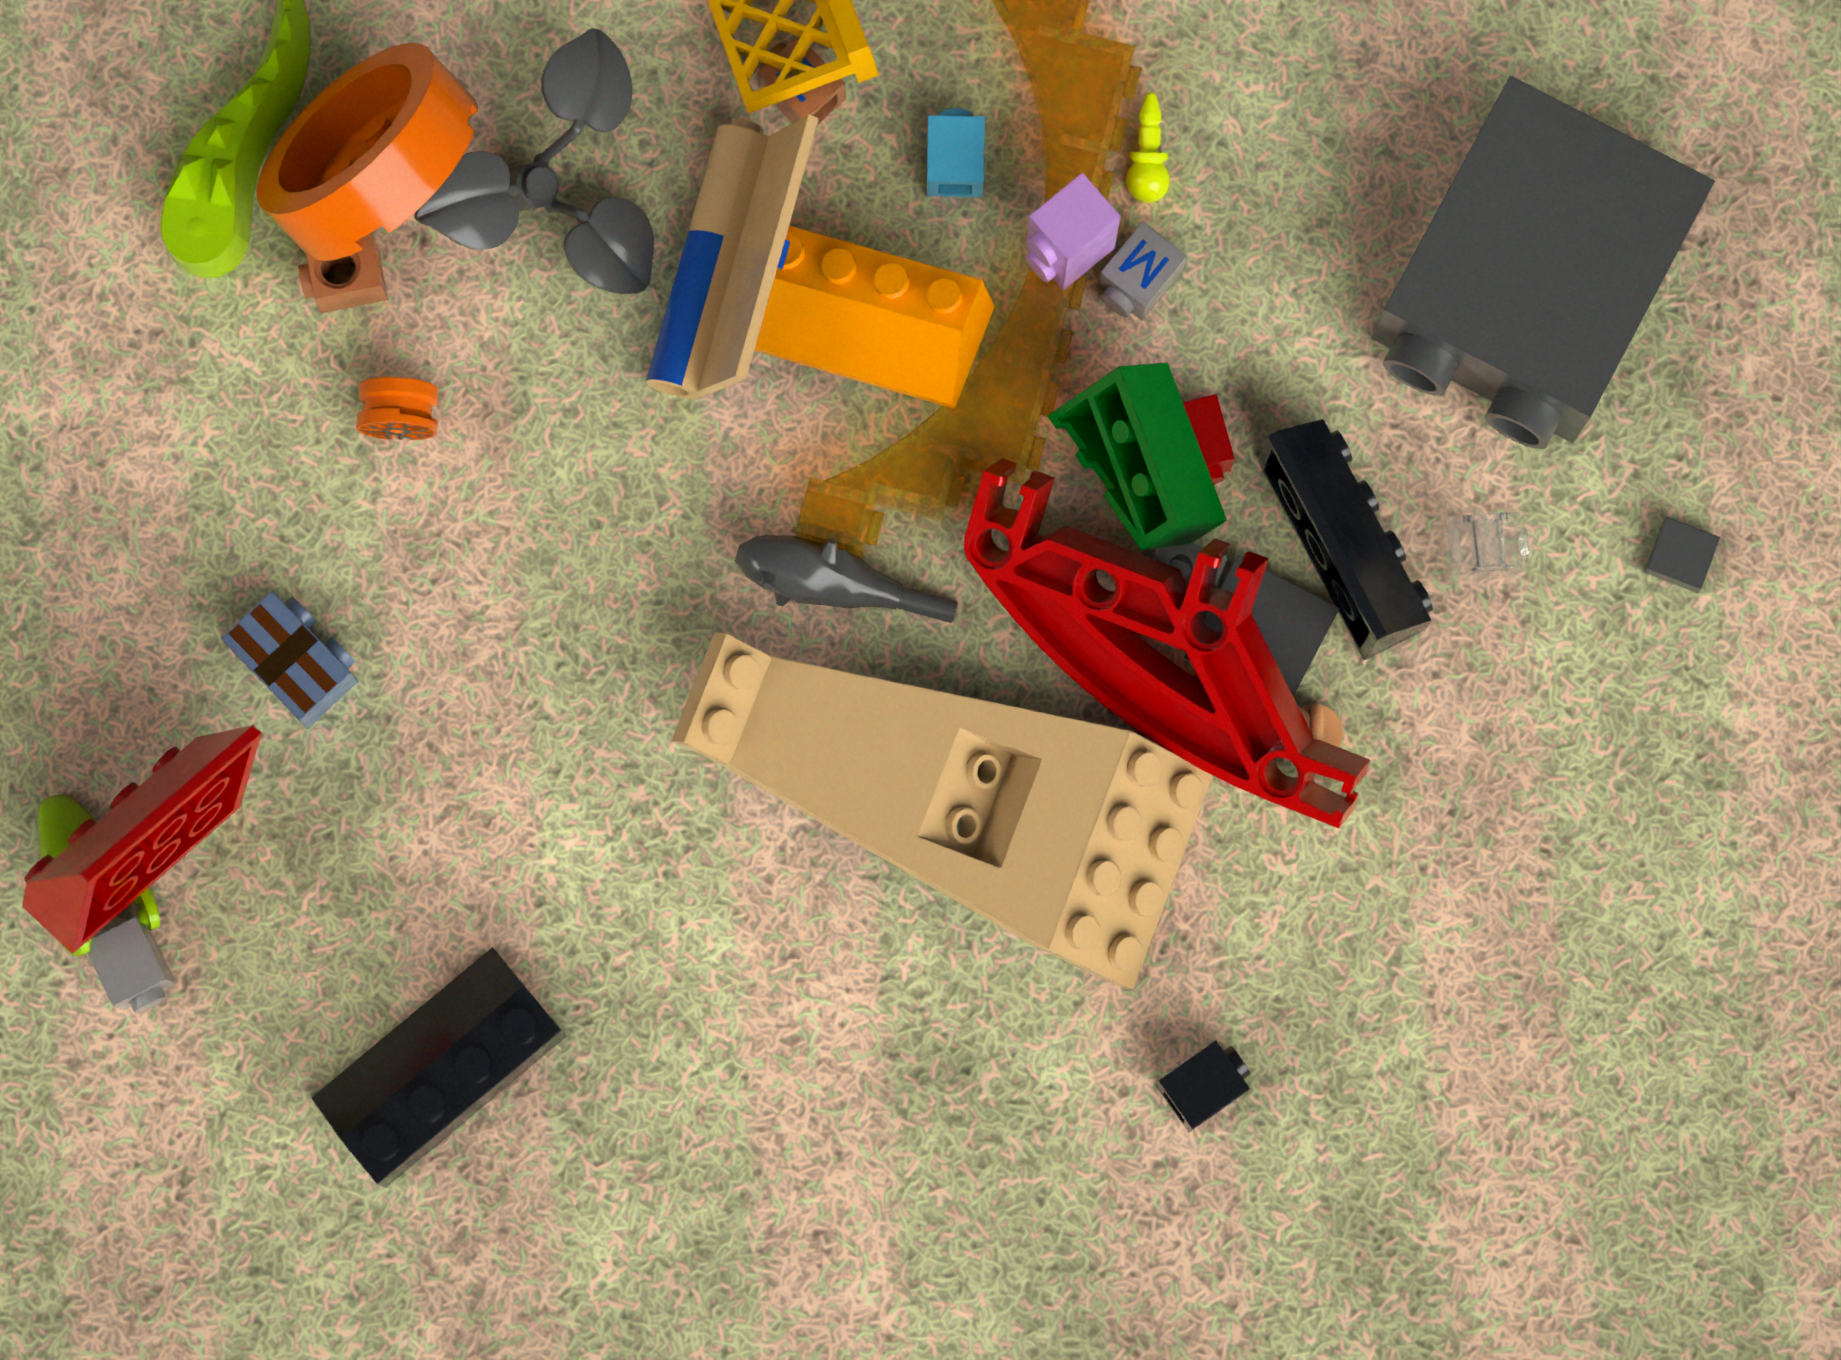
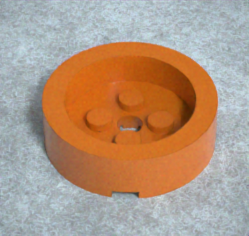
[257,43,478,261]

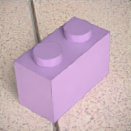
[1025,172,1121,291]

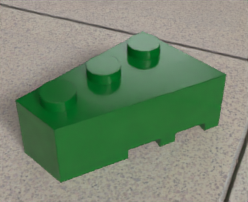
[1048,362,1227,550]

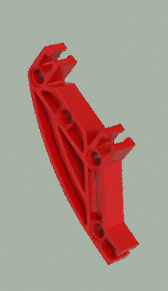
[964,458,1370,828]

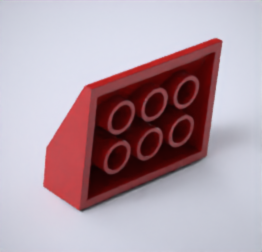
[22,725,262,954]

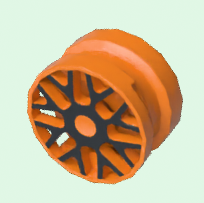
[356,377,439,440]

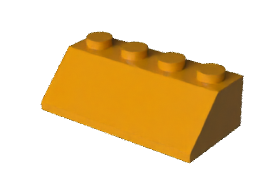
[754,226,995,409]

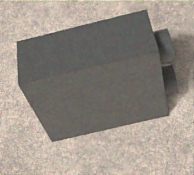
[1371,75,1715,449]

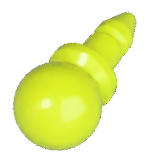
[1125,92,1170,203]

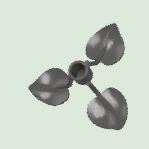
[414,28,654,294]

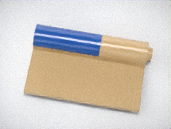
[645,114,819,399]

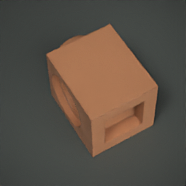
[298,232,389,313]

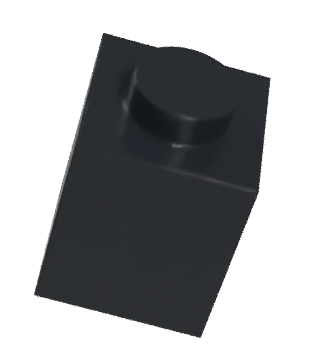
[1155,1041,1251,1133]

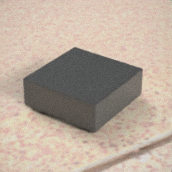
[1644,517,1720,593]

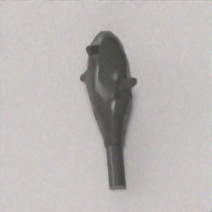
[734,535,958,623]

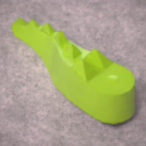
[161,0,311,278]

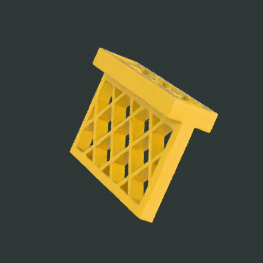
[707,0,879,114]

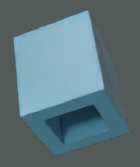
[927,108,985,197]

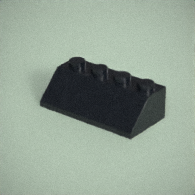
[1258,419,1433,661]
[312,947,567,1188]

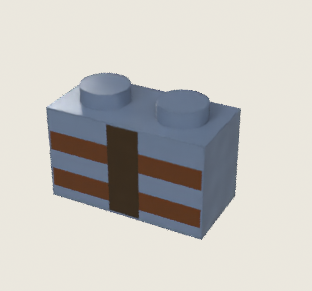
[221,591,358,729]

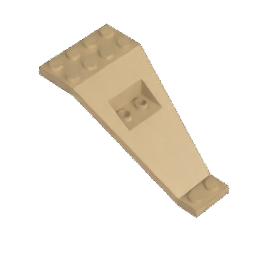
[671,632,1213,990]

